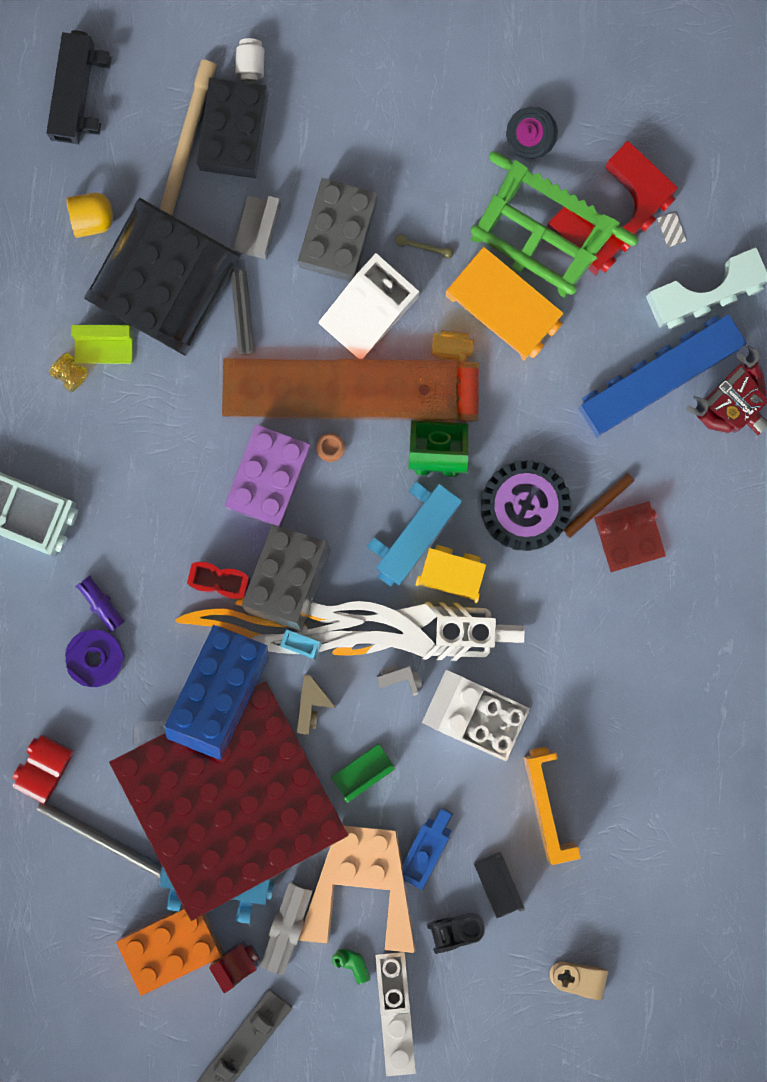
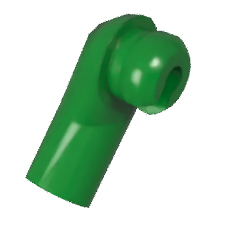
[332,948,371,985]

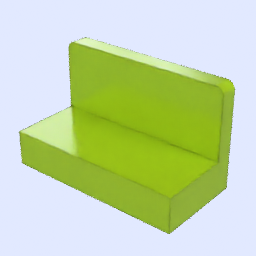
[71,325,133,364]

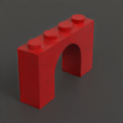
[547,141,678,276]

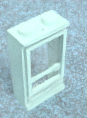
[0,472,78,557]

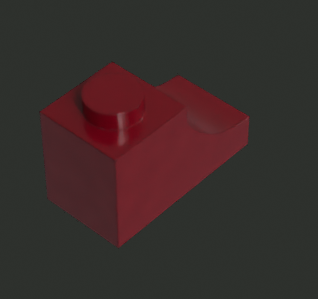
[209,941,260,993]

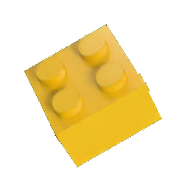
[415,545,486,603]

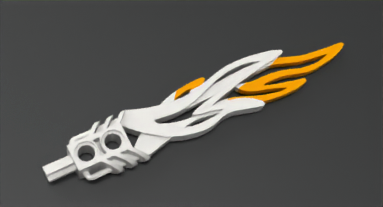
[176,599,525,661]

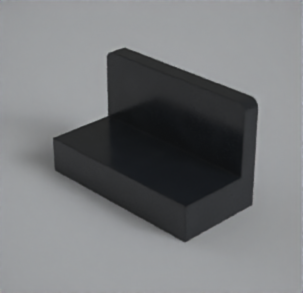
[473,852,525,919]

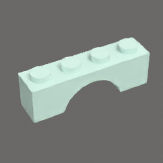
[646,247,767,329]

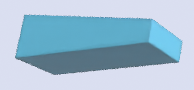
[280,629,322,660]

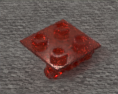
[594,501,666,573]

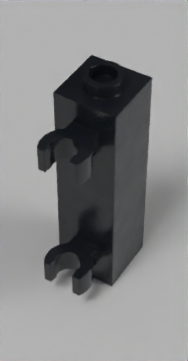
[46,30,112,145]

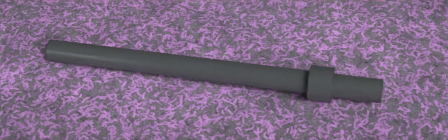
[36,802,162,881]

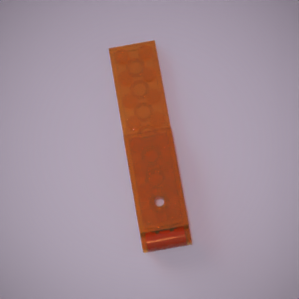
[222,358,480,422]

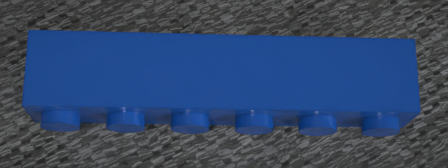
[578,314,747,438]

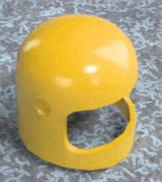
[66,192,114,238]

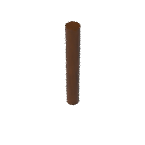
[563,473,634,538]

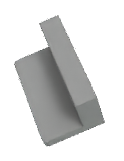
[233,196,281,260]

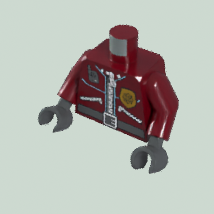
[686,345,767,436]

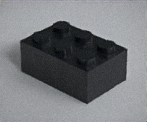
[197,78,268,179]

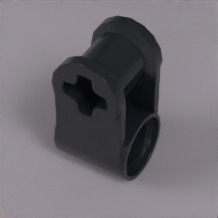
[427,913,485,954]

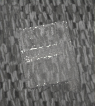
[133,720,167,749]

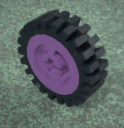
[481,460,572,551]

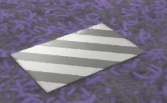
[657,212,686,247]

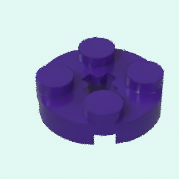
[65,629,125,687]

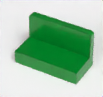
[331,744,395,803]

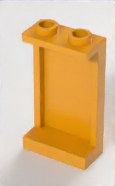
[445,247,563,361]
[524,747,581,865]

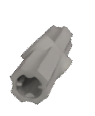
[260,882,313,975]

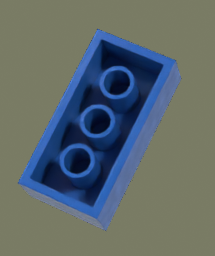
[164,624,268,760]

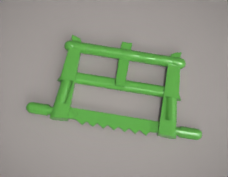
[470,151,639,299]

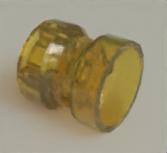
[48,352,89,393]

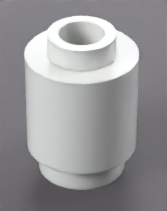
[235,38,265,84]

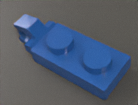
[402,808,453,890]

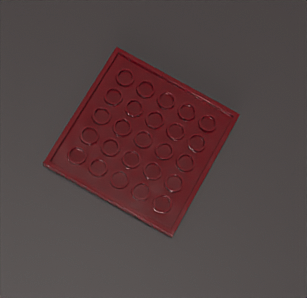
[109,681,349,921]

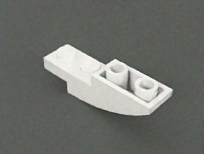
[375,952,416,1077]

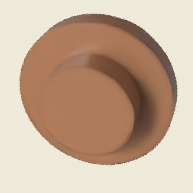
[316,433,345,462]

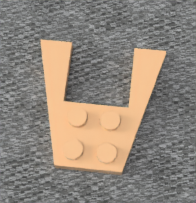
[299,825,416,953]

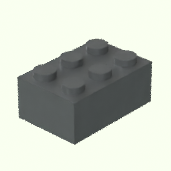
[298,178,377,282]
[242,524,331,631]

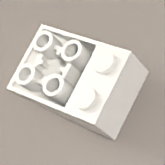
[318,253,419,361]
[422,670,530,761]

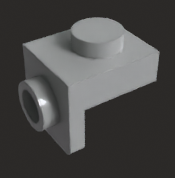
[376,664,422,696]

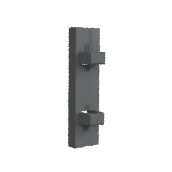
[197,989,292,1082]

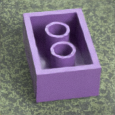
[225,424,311,527]

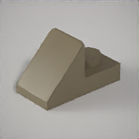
[297,675,336,735]

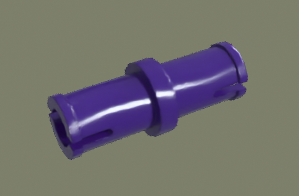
[75,575,125,633]

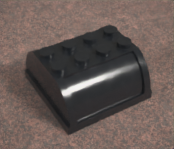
[84,197,242,356]

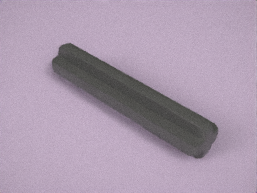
[231,270,254,355]

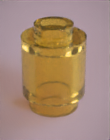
[431,330,474,362]

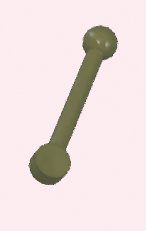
[395,234,454,259]

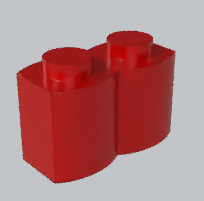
[187,562,251,599]
[12,735,75,804]

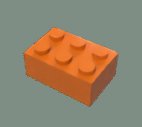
[116,907,224,996]

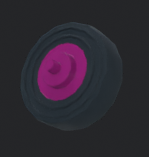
[506,106,558,159]

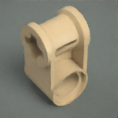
[549,961,608,1000]

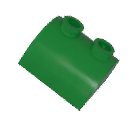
[408,420,469,477]

